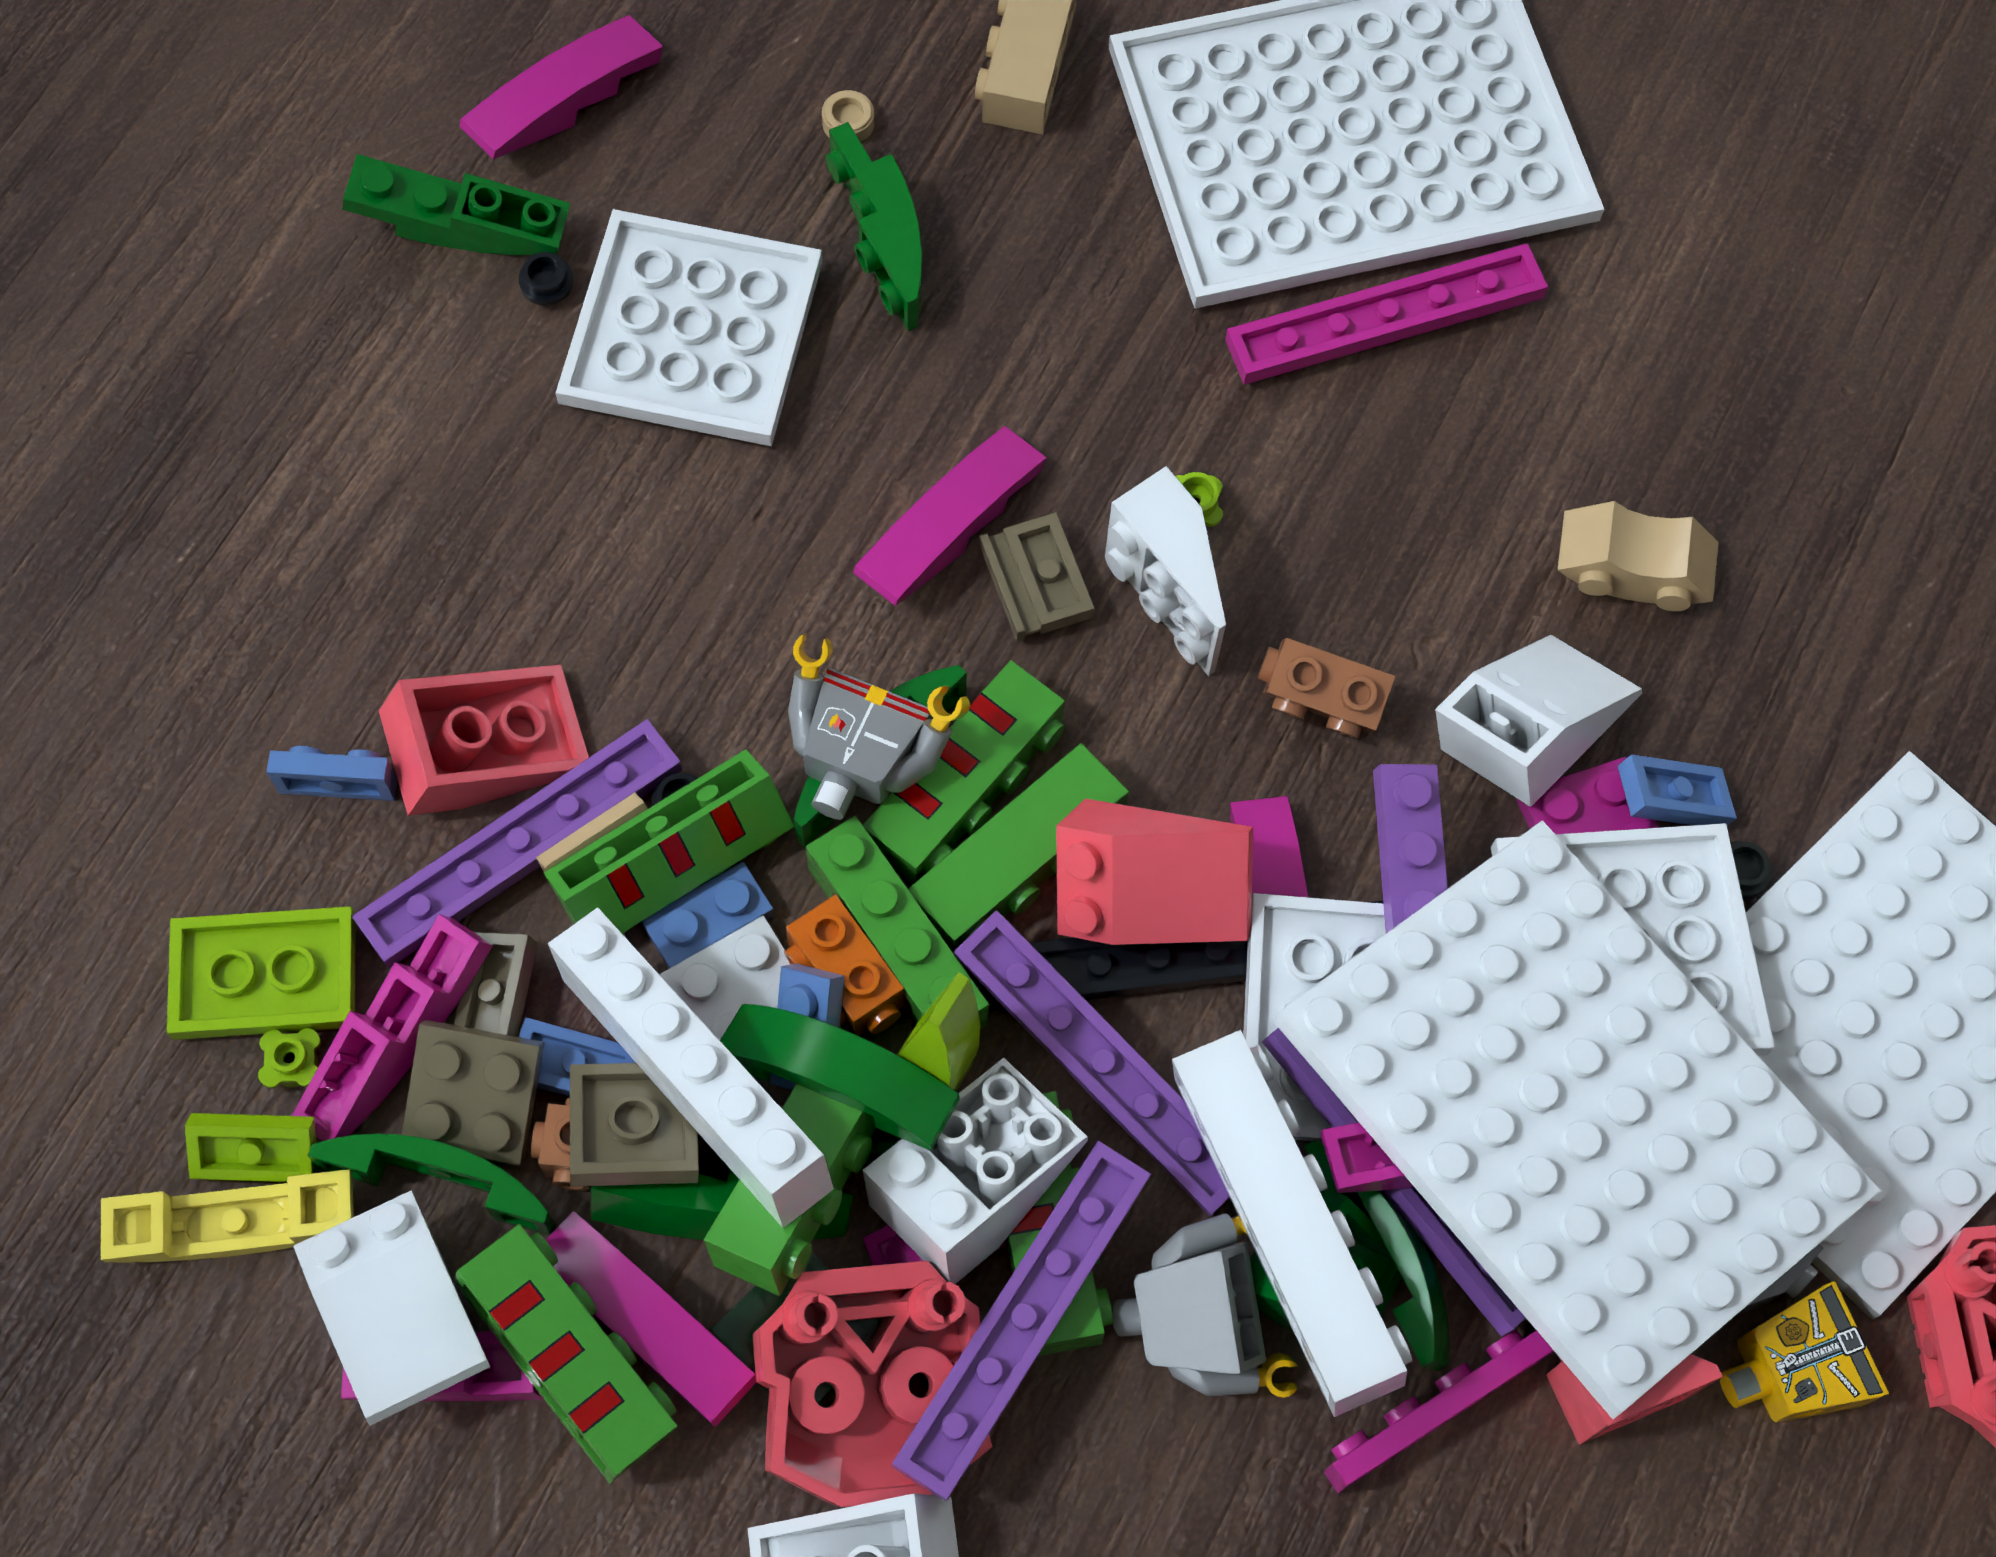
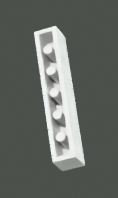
[548,907,834,1228]
[1172,1030,1412,1417]

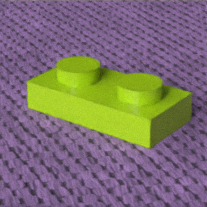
[185,1113,318,1182]

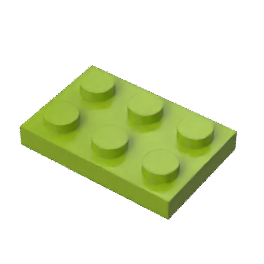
[167,906,356,1040]

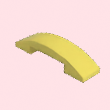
[101,1169,354,1263]

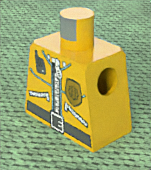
[1720,1281,1889,1423]

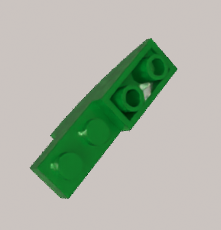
[825,122,922,331]
[342,154,570,255]

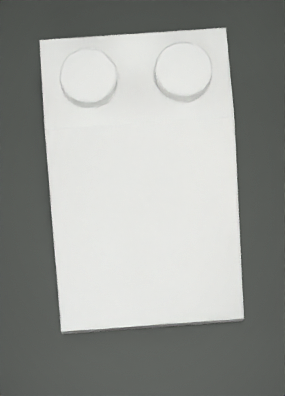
[293,1191,490,1426]
[748,1493,959,1557]

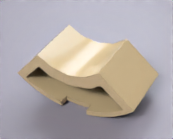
[1558,501,1719,611]

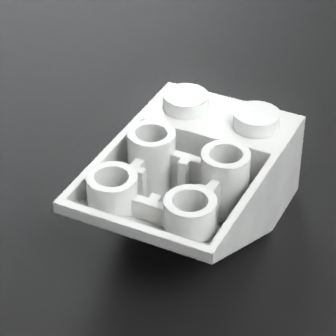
[1105,466,1226,677]
[1435,635,1642,807]
[863,1058,1088,1284]

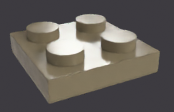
[402,1020,545,1166]
[570,1063,699,1187]

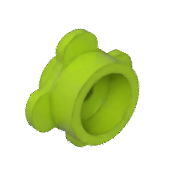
[1175,472,1223,527]
[258,1028,321,1089]

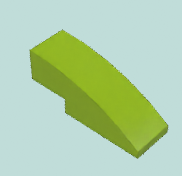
[897,972,980,1091]

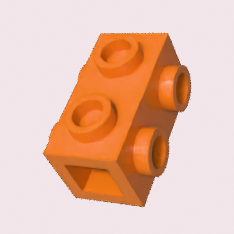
[784,894,905,1036]

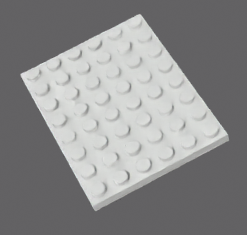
[1109,0,1604,309]
[1746,751,1996,1320]
[1273,820,1881,1419]

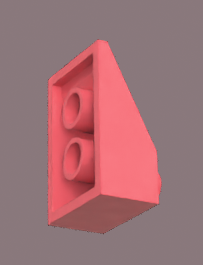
[379,665,589,816]
[1056,798,1253,945]

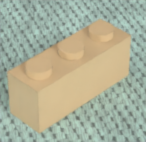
[975,0,1076,135]

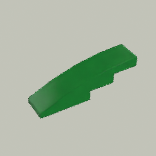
[591,1170,853,1240]

